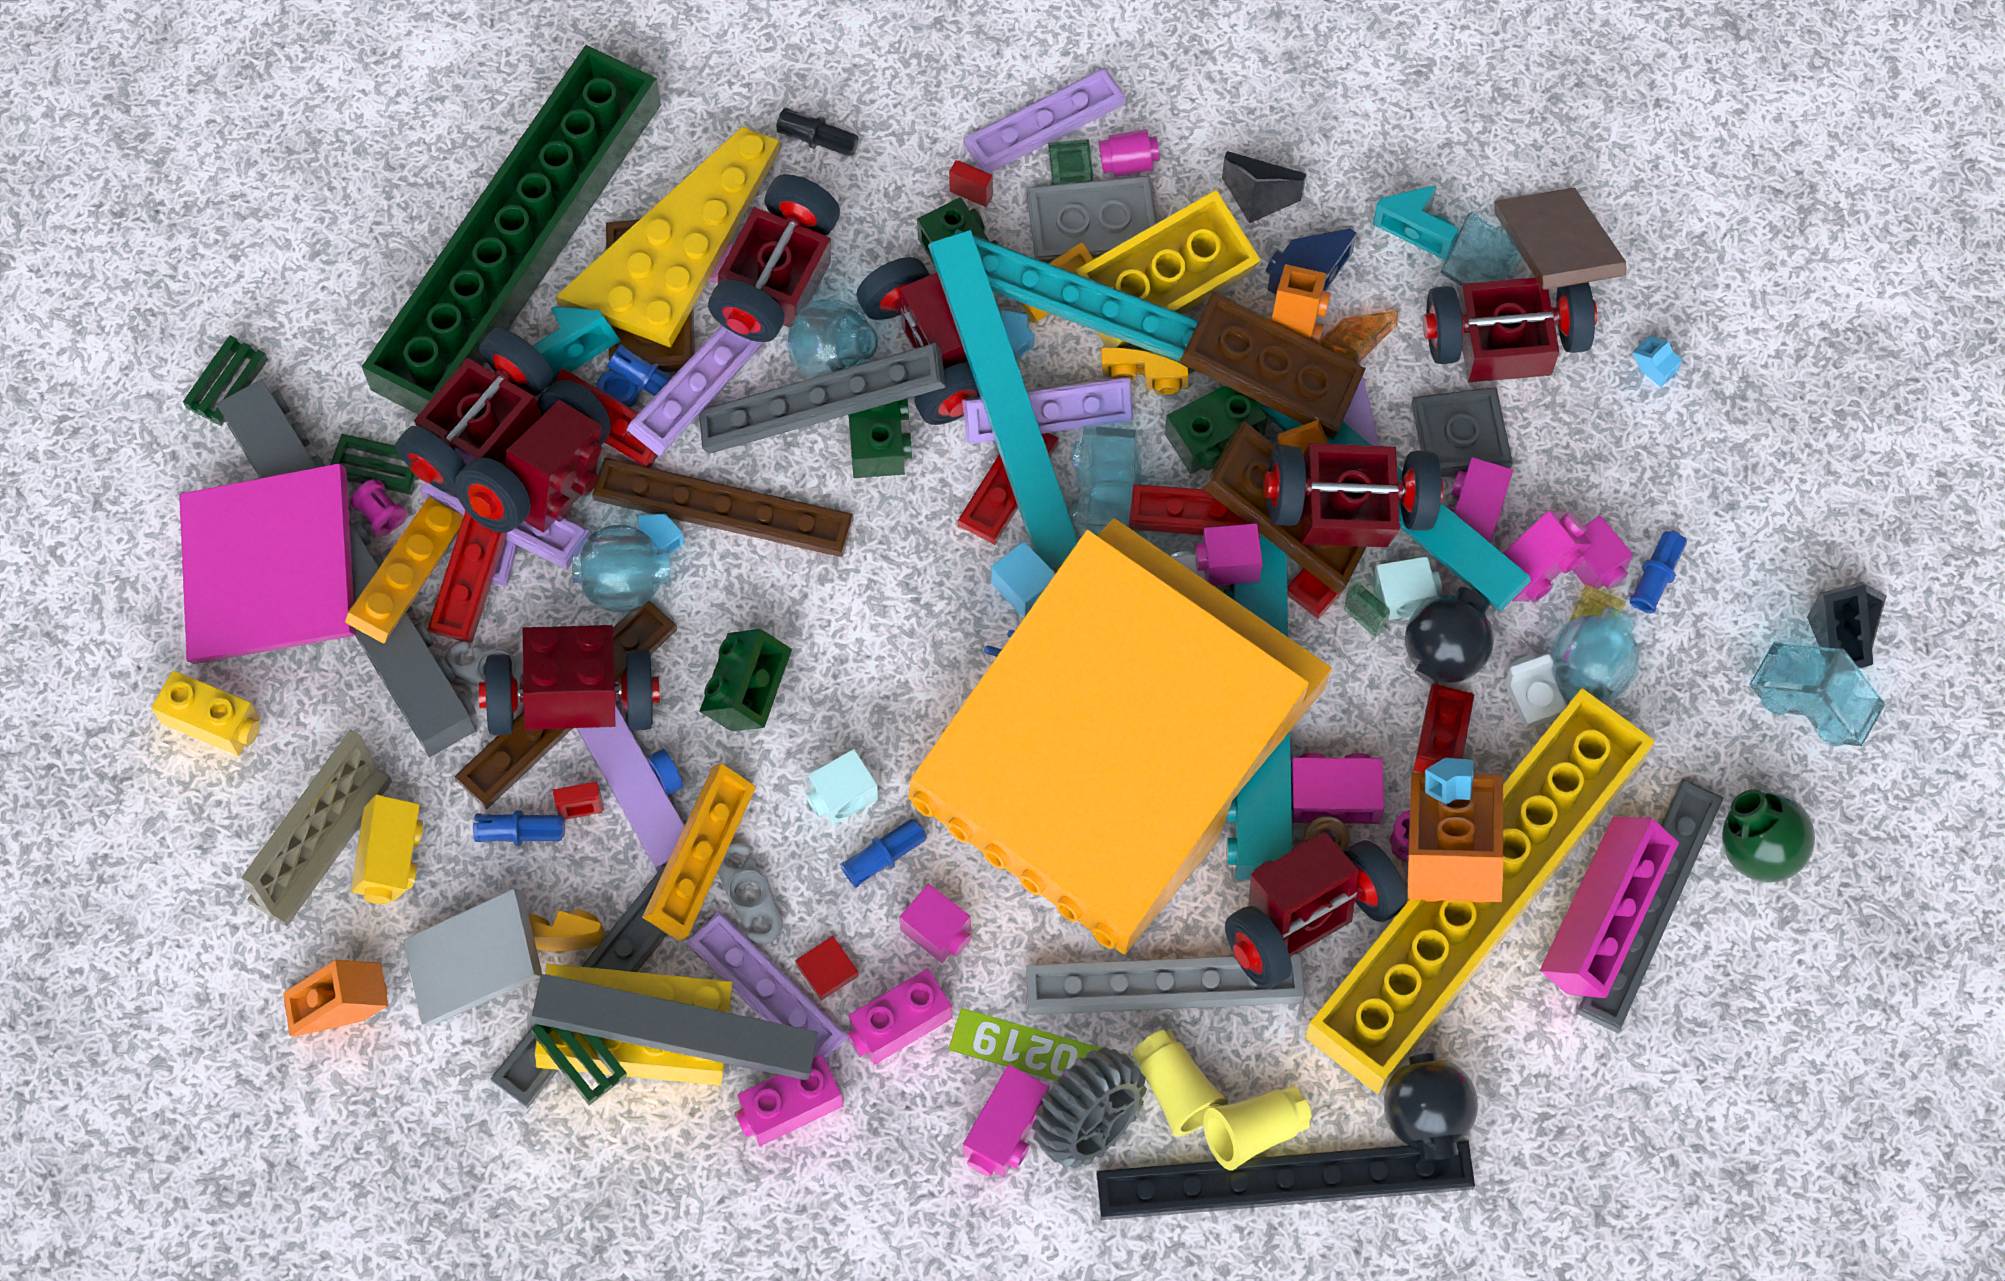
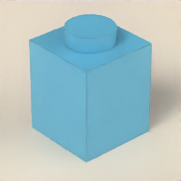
[991,541,1055,618]

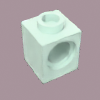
[1372,556,1442,621]
[805,749,879,826]

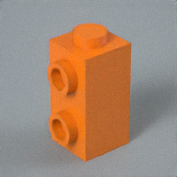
[1271,264,1331,345]

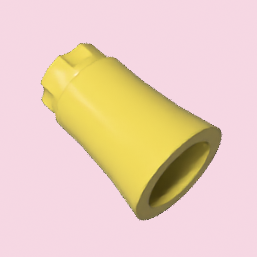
[1133,1029,1228,1137]
[1203,1086,1312,1170]

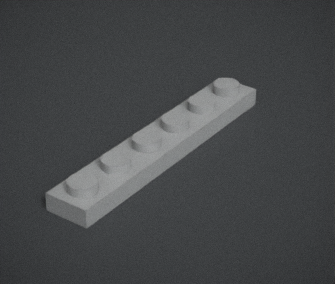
[1026,954,1305,1015]

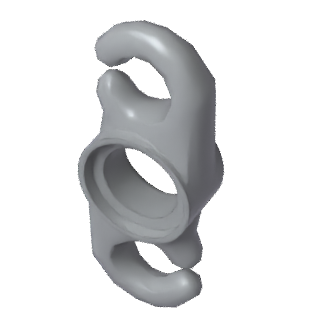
[445,640,523,689]
[717,842,783,944]

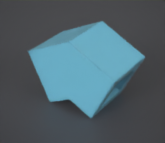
[1001,310,1035,361]
[1632,336,1683,387]
[638,514,685,559]
[1425,758,1474,805]

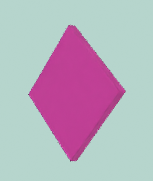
[179,464,356,664]

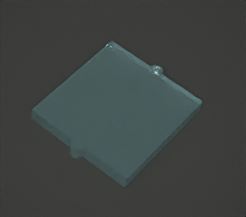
[1440,212,1523,286]

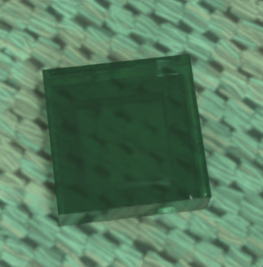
[1048,139,1093,185]
[1344,583,1390,638]

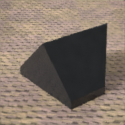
[1222,151,1306,224]
[1807,582,1887,676]

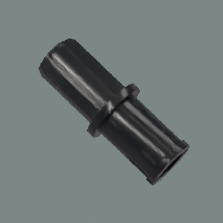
[776,107,859,156]

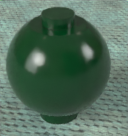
[1722,789,1815,883]

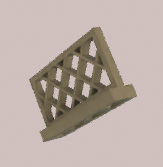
[241,730,392,926]

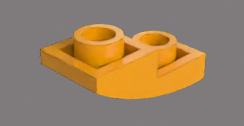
[1101,348,1189,395]
[528,909,606,951]

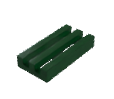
[182,335,268,426]
[330,433,418,495]
[531,1024,627,1105]

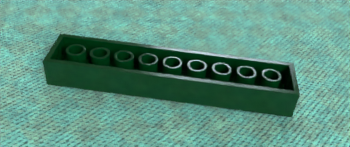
[362,45,661,415]

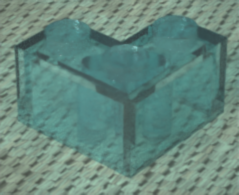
[1070,425,1142,540]
[1749,643,1886,747]

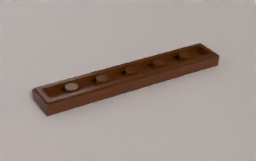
[592,457,854,558]
[454,597,677,810]

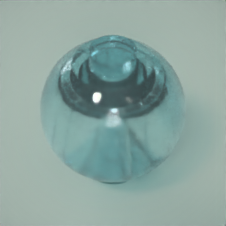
[787,298,878,379]
[572,525,671,612]
[1550,606,1640,702]

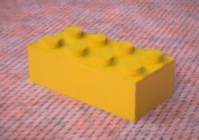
[1074,190,1261,348]
[535,963,732,1085]

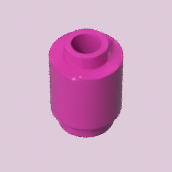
[1098,129,1160,176]

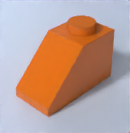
[283,959,388,1036]

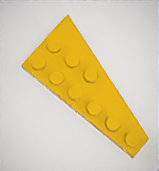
[555,127,781,348]

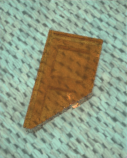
[1321,311,1398,364]

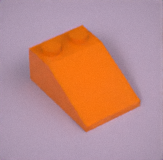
[1408,772,1503,903]

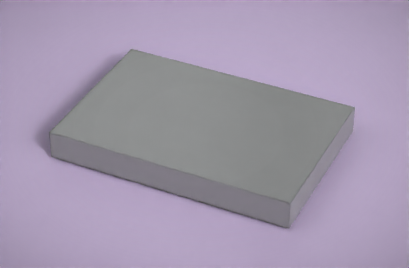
[1027,176,1157,263]
[403,889,542,1026]

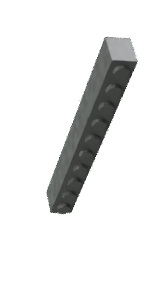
[216,379,477,758]

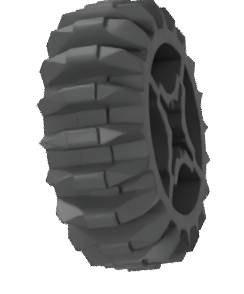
[1032,1047,1147,1169]

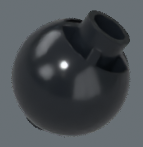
[1405,586,1494,685]
[1384,1053,1478,1161]

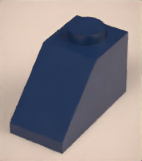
[1266,228,1357,295]

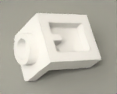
[1504,654,1567,729]

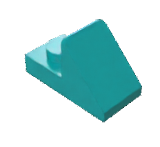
[1373,186,1459,261]
[532,307,620,385]

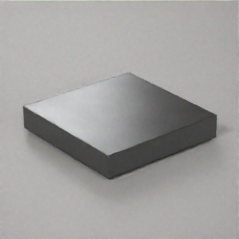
[1411,387,1513,477]

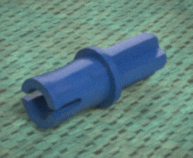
[606,344,672,397]
[1629,530,1687,614]
[473,810,565,846]
[840,819,927,888]

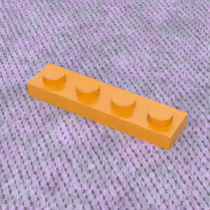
[345,497,464,644]
[642,763,756,941]

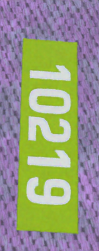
[948,1008,1128,1081]

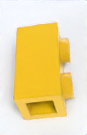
[151,670,260,756]
[350,795,423,904]

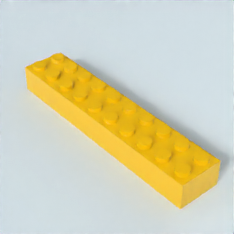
[1305,688,1655,1095]

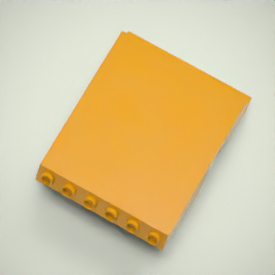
[908,518,1332,955]

